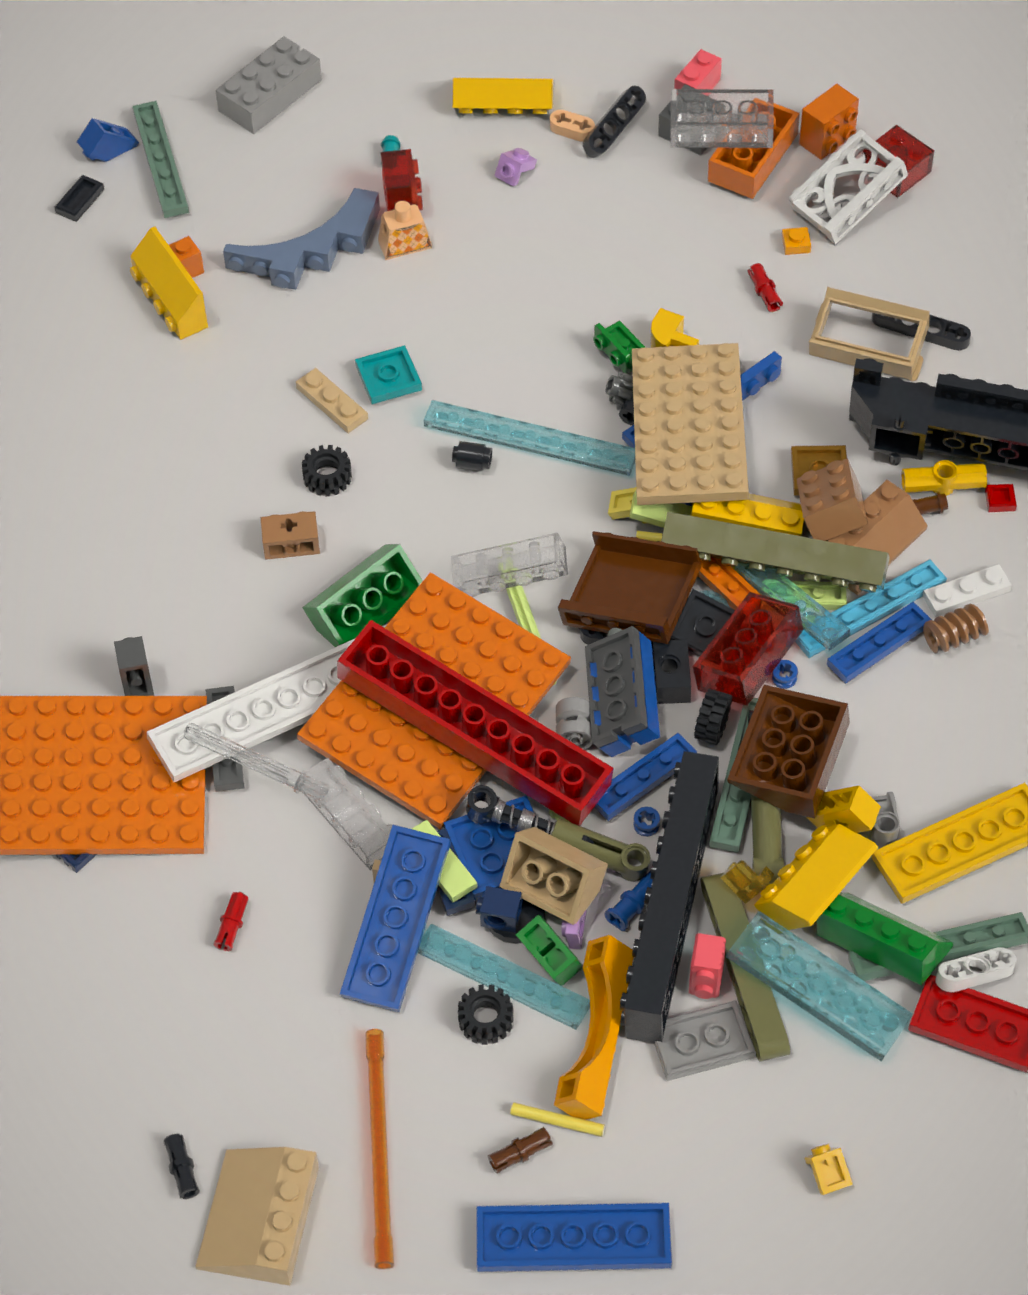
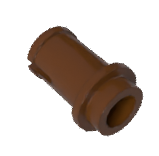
[912,492,948,515]

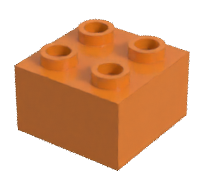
[799,84,859,160]

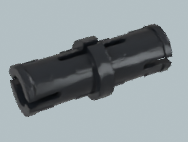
[163,1133,200,1199]

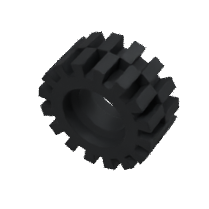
[302,445,352,497]
[694,689,732,745]
[458,984,513,1045]

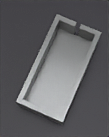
[215,36,322,134]

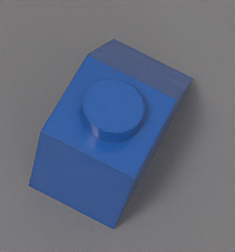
[77,118,140,162]

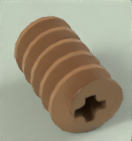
[923,603,989,653]

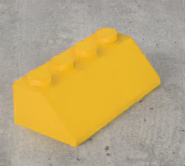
[453,78,554,114]
[130,226,208,340]
[690,493,804,536]
[754,824,878,932]

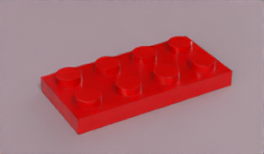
[908,975,1028,1073]

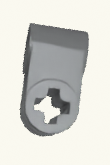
[869,792,900,848]

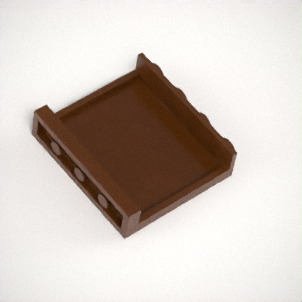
[558,531,702,644]

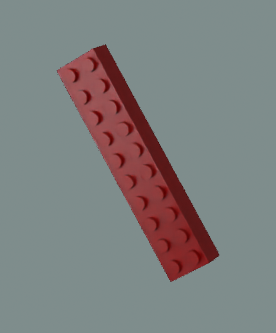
[337,620,614,826]

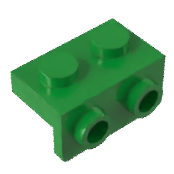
[593,320,645,373]

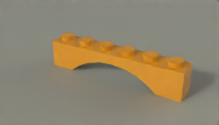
[554,934,633,1120]

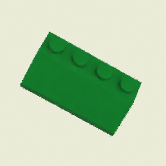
[302,544,423,647]
[817,892,953,986]

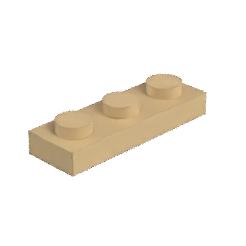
[296,368,368,433]

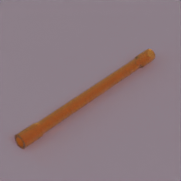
[365,1029,394,1269]

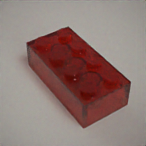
[692,592,803,706]

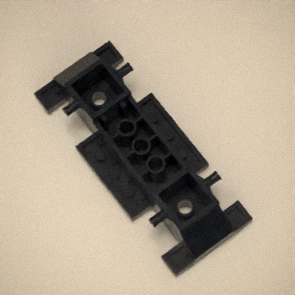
[849,358,1028,470]

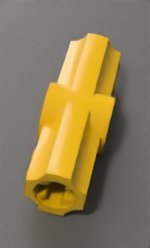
[901,460,987,496]

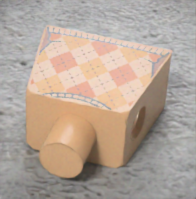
[378,201,432,260]

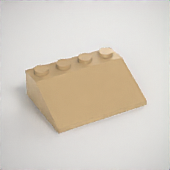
[195,1147,319,1286]

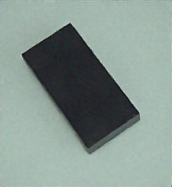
[54,174,104,222]

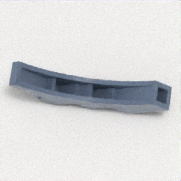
[223,188,380,290]

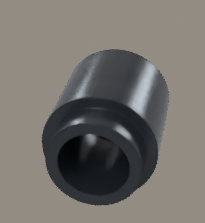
[452,441,493,471]

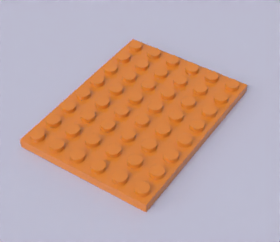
[297,572,571,830]
[0,696,207,855]

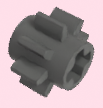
[605,371,633,406]

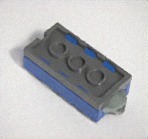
[585,626,660,757]

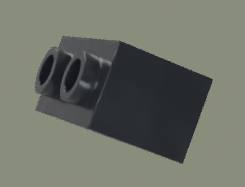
[652,639,691,704]

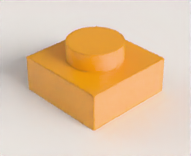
[782,227,811,255]

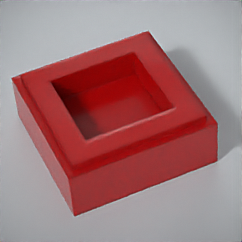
[985,484,1017,512]

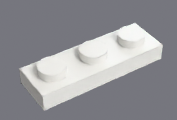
[923,564,1012,618]

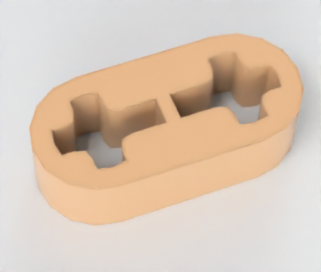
[550,110,595,142]

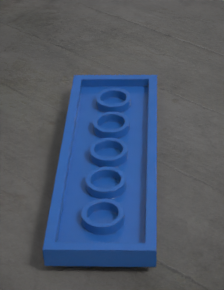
[340,825,451,1012]
[477,1203,672,1272]

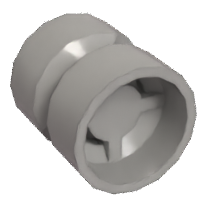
[556,697,592,750]

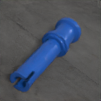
[605,870,653,931]

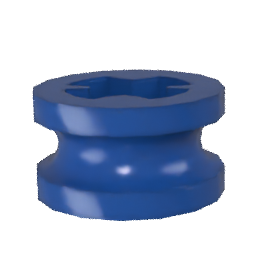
[772,660,798,689]
[633,806,660,837]

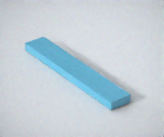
[792,559,947,658]

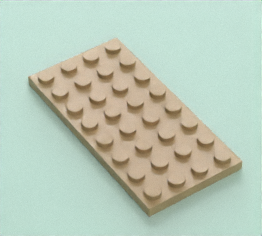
[632,343,749,505]

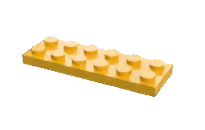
[871,782,1028,904]

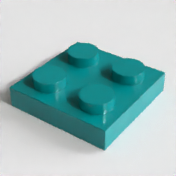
[355,345,422,404]

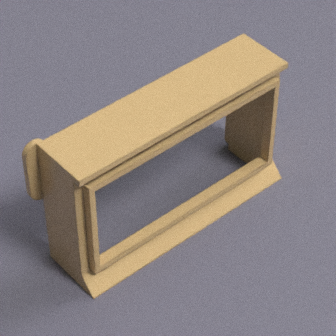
[809,287,930,381]

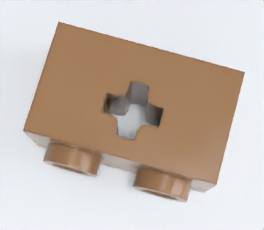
[260,511,320,560]

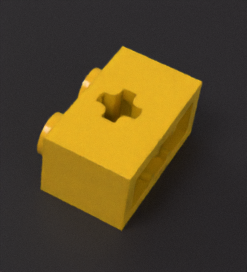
[806,785,881,833]

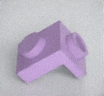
[495,148,537,186]

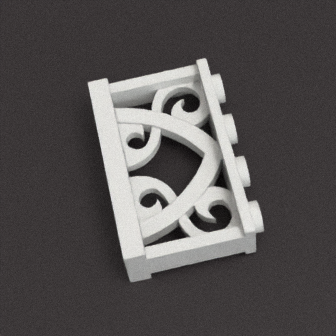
[789,129,908,245]

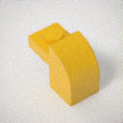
[651,308,699,348]

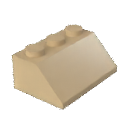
[499,827,608,925]

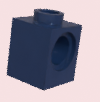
[476,886,522,933]

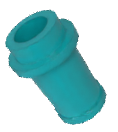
[381,135,401,169]

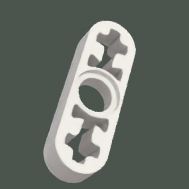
[935,947,1017,992]

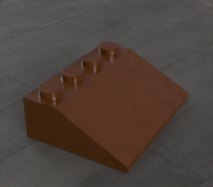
[727,685,850,819]

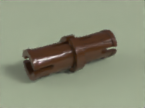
[487,1127,553,1174]

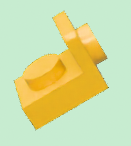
[804,1144,853,1195]

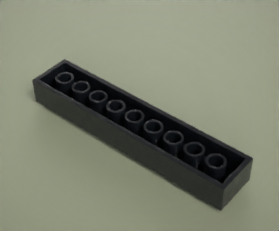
[620,751,719,1043]

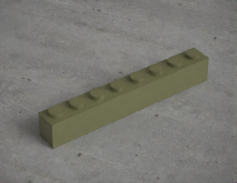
[661,512,890,593]

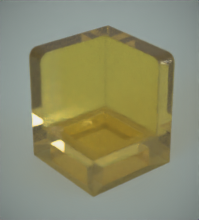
[721,860,775,904]

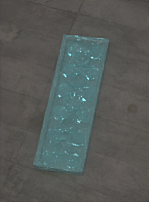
[726,911,913,1062]

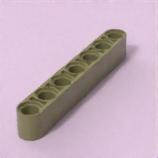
[700,871,790,1062]

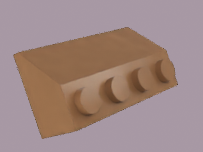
[826,480,928,595]

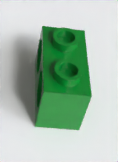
[516,915,583,986]

